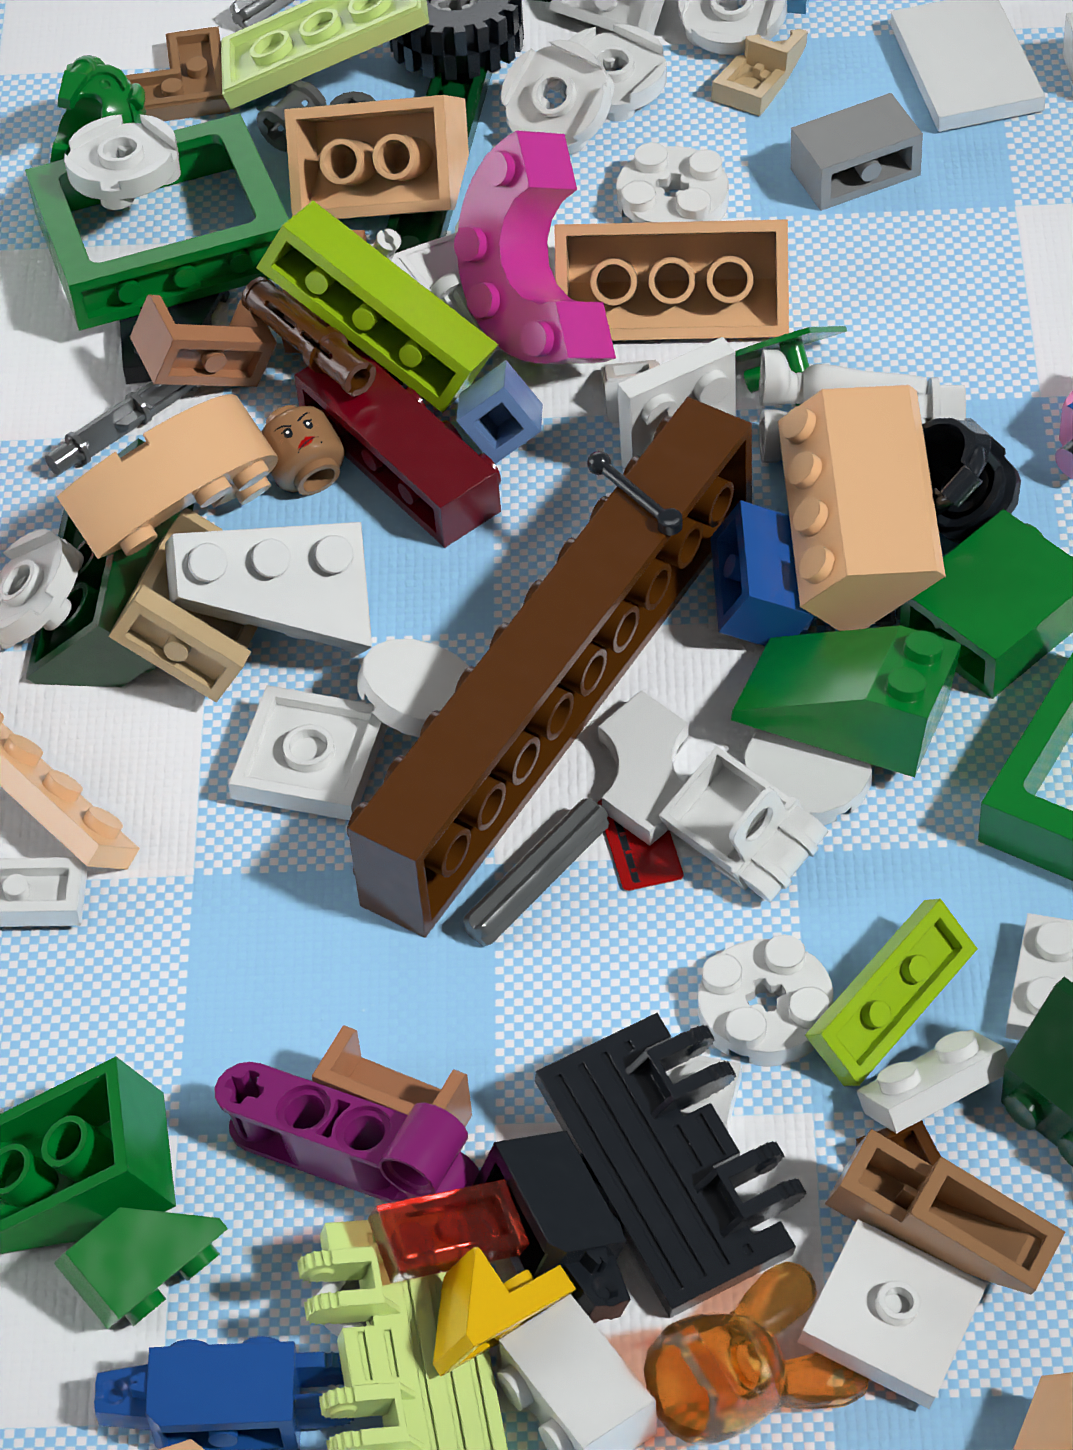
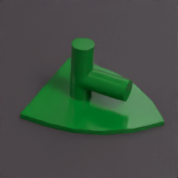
[735,326,847,406]

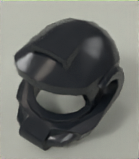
[922,418,1021,544]

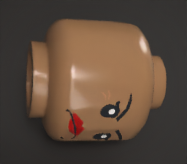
[261,405,345,495]

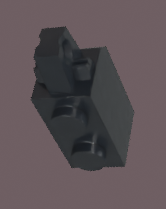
[472,1131,631,1323]

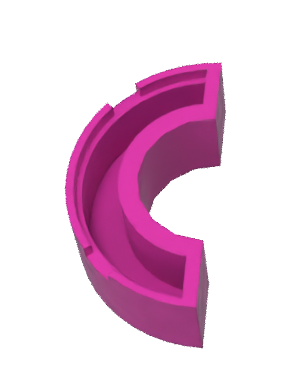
[454,131,616,364]

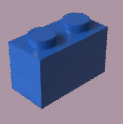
[710,500,815,647]

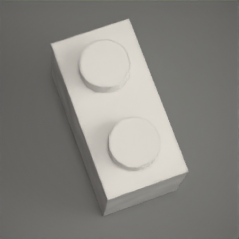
[497,1294,657,1450]

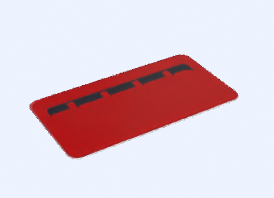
[597,799,684,891]

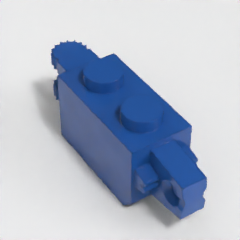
[94,1336,354,1450]

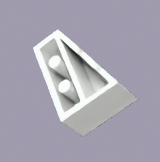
[165,522,372,654]

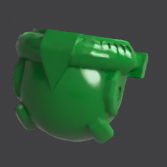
[50,55,146,163]

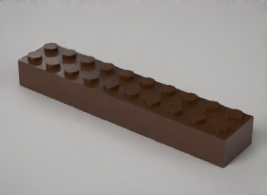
[347,397,752,938]

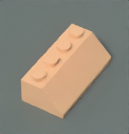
[554,219,789,340]
[778,385,946,631]

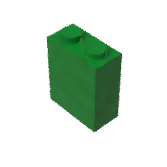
[900,509,1073,699]

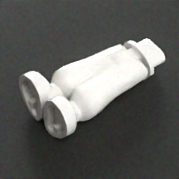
[759,350,966,463]

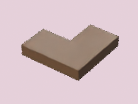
[125,26,231,121]

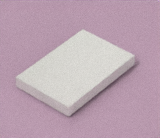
[890,0,1046,132]

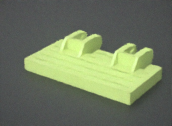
[297,1213,508,1450]

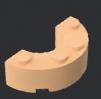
[57,394,279,559]

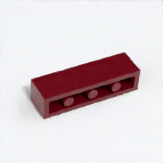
[294,341,501,548]

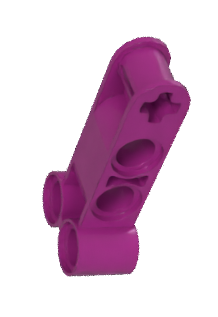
[214,1061,480,1216]

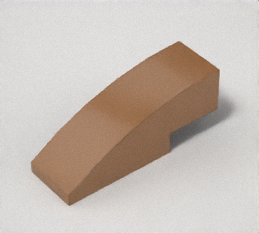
[825,1129,1065,1295]

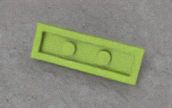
[805,898,978,1086]

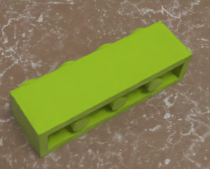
[256,200,499,413]

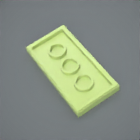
[221,0,429,109]

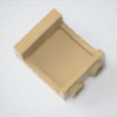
[108,508,258,703]

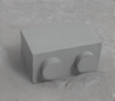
[790,93,923,211]

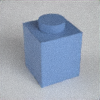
[456,360,543,464]

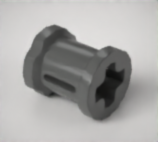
[256,80,327,152]

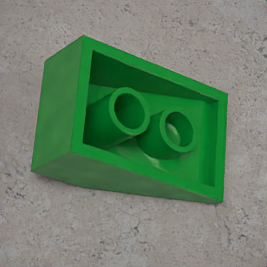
[731,625,961,778]
[0,1056,176,1254]

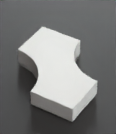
[598,690,688,846]

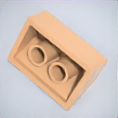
[284,95,469,219]

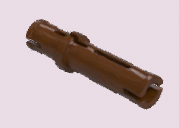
[241,277,376,396]

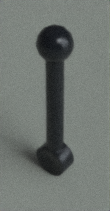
[587,451,683,536]

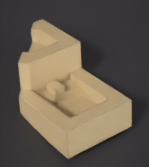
[711,29,808,116]

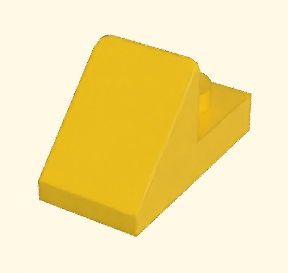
[433,1247,576,1377]

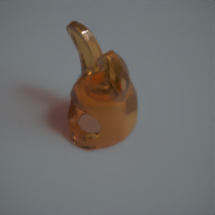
[643,1261,870,1446]

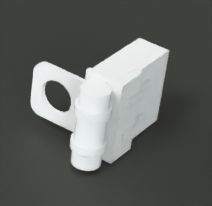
[659,746,829,902]

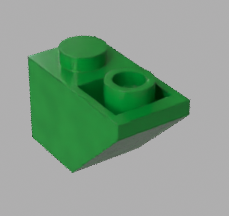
[54,1207,228,1329]

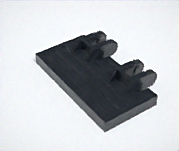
[535,1012,807,1318]

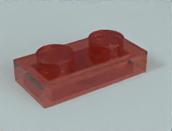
[368,1179,529,1283]

